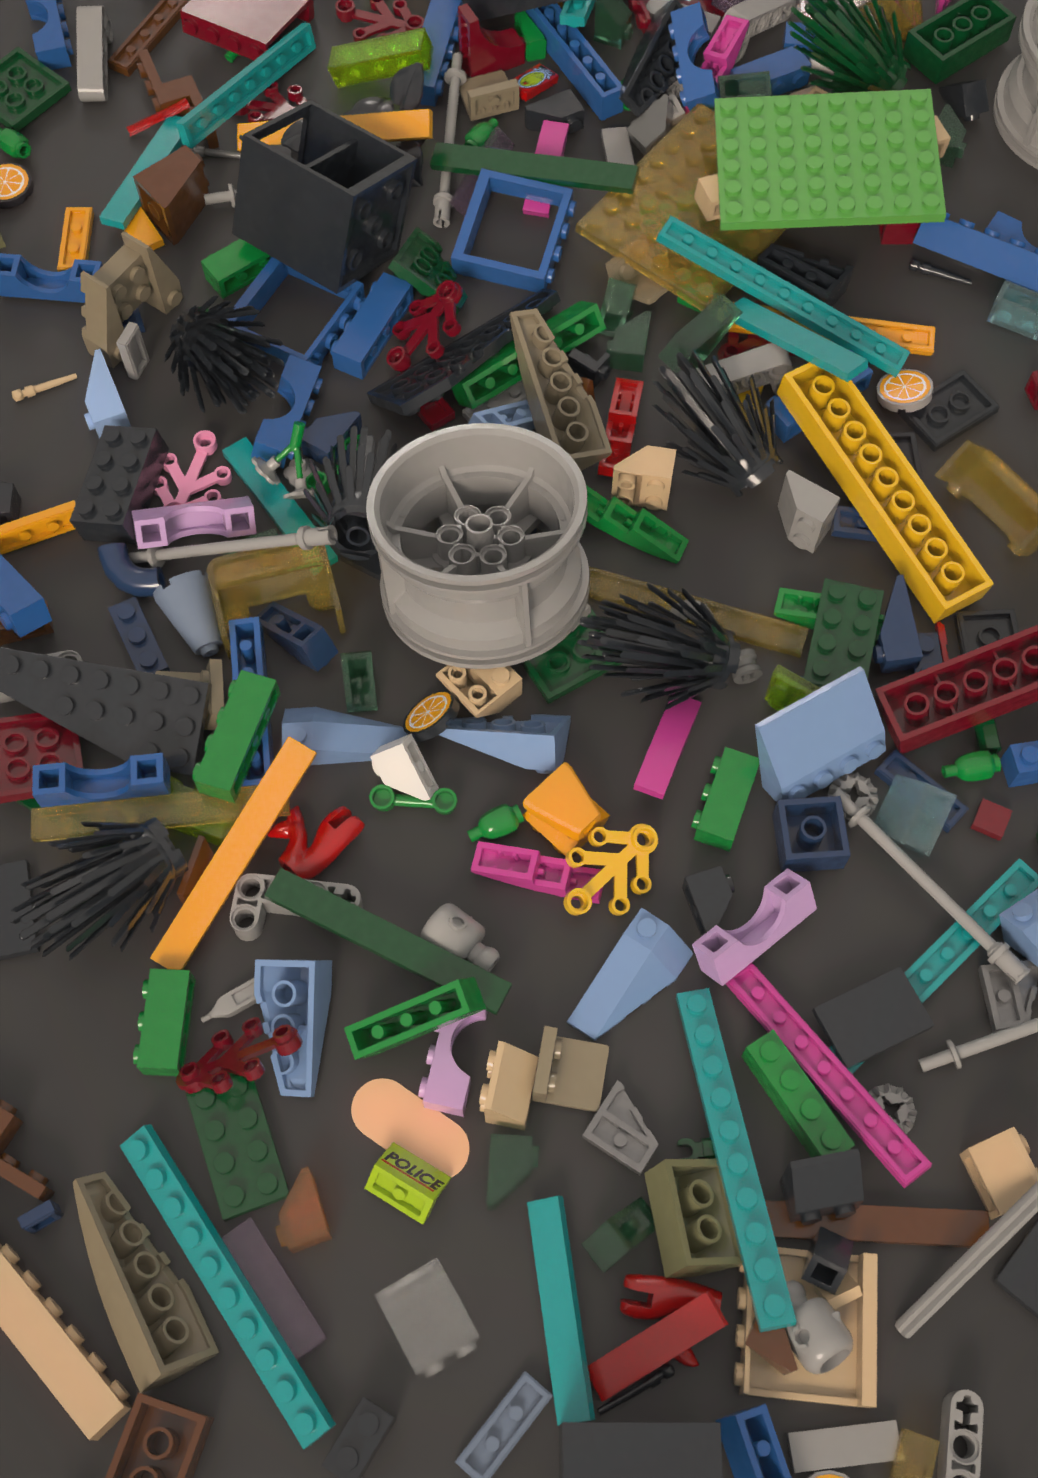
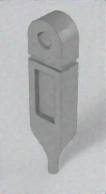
[200,978,256,1023]

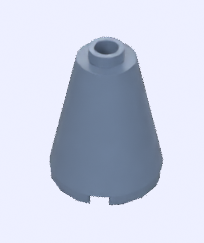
[153,570,223,657]

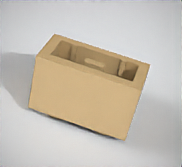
[611,445,677,510]
[436,665,522,718]
[479,1041,539,1131]
[959,1127,1038,1220]

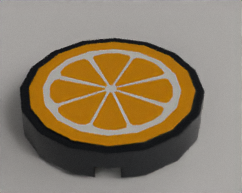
[0,162,33,208]
[403,690,460,742]

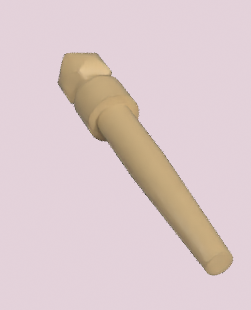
[12,373,77,402]

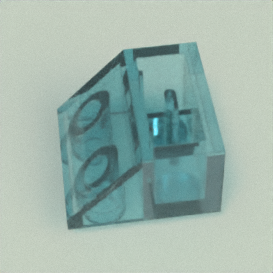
[987,280,1038,341]
[874,774,957,857]

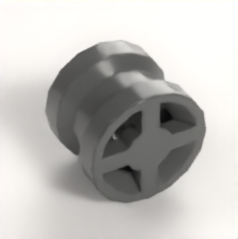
[732,649,763,684]

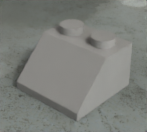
[777,470,840,553]

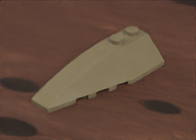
[509,308,612,471]
[72,1171,219,1393]

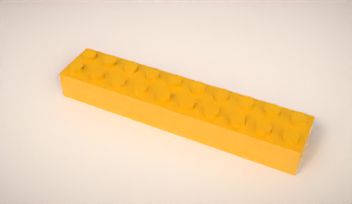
[776,362,994,624]

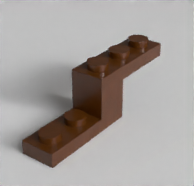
[136,49,219,149]
[0,1099,55,1202]

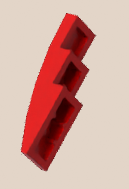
[597,377,644,477]
[588,1291,728,1402]

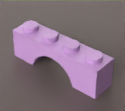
[132,496,257,549]
[692,868,817,986]
[418,1010,488,1117]

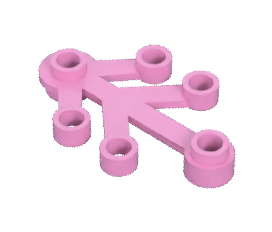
[154,430,232,507]

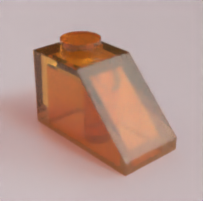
[275,1167,333,1254]

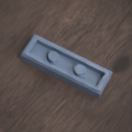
[455,1371,553,1478]

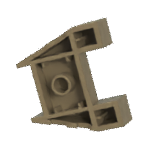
[80,231,184,369]

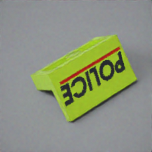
[364,1142,451,1225]

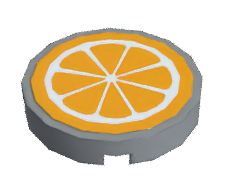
[877,369,934,413]

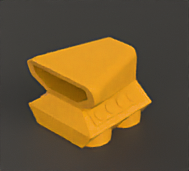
[523,762,610,856]

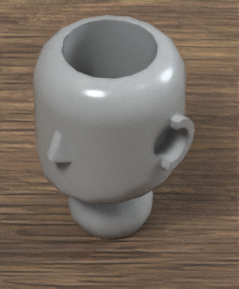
[420,903,500,972]
[785,1280,853,1374]

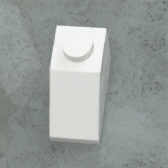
[370,734,439,801]

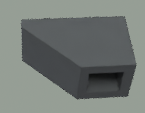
[626,93,673,161]

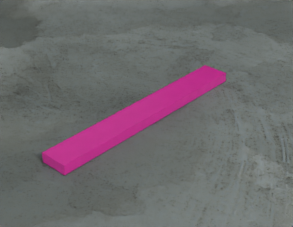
[726,962,932,1189]

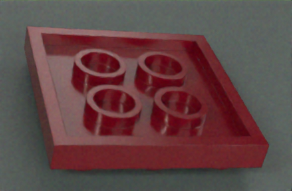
[0,713,84,804]

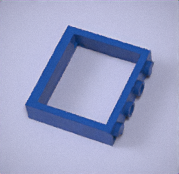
[451,168,577,293]
[227,257,366,367]

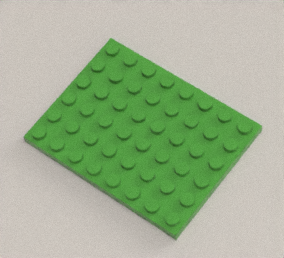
[714,89,946,231]

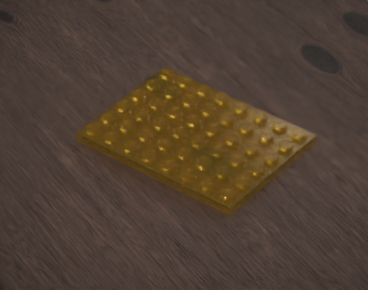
[575,103,787,314]

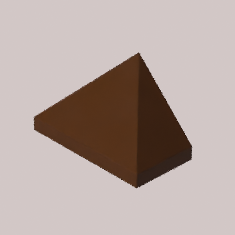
[177,835,214,904]
[745,1316,798,1375]

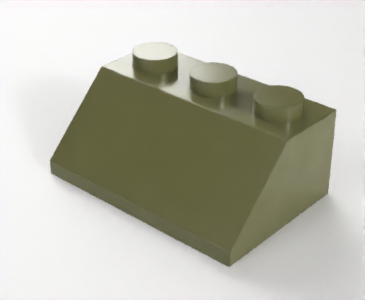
[644,1159,742,1278]

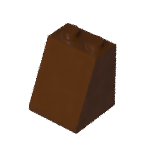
[133,145,209,245]

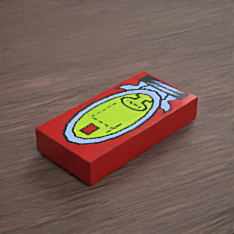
[513,63,559,101]

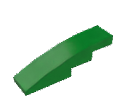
[586,485,689,564]
[774,588,884,645]

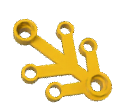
[564,824,658,916]

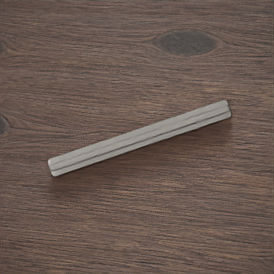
[895,1181,1038,1339]

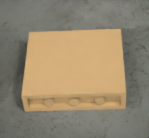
[734,1247,878,1408]

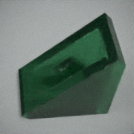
[340,650,378,713]

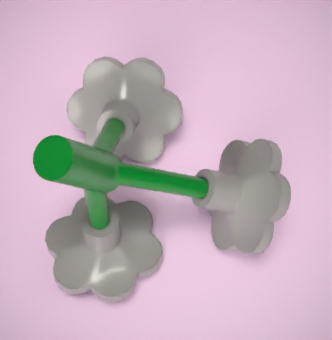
[251,421,320,499]

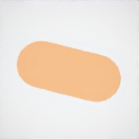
[351,1078,470,1177]

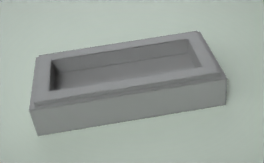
[116,322,150,380]

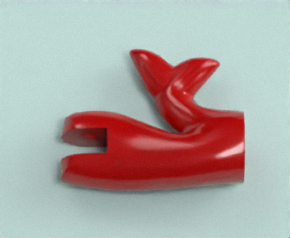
[268,805,365,880]
[620,1274,723,1367]

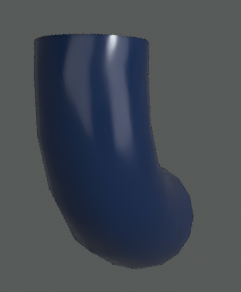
[97,543,167,597]

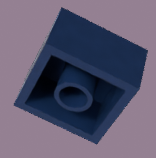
[772,796,851,873]

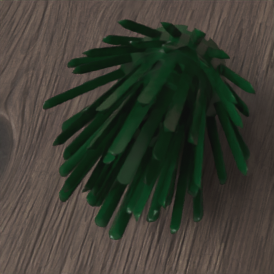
[787,0,911,93]

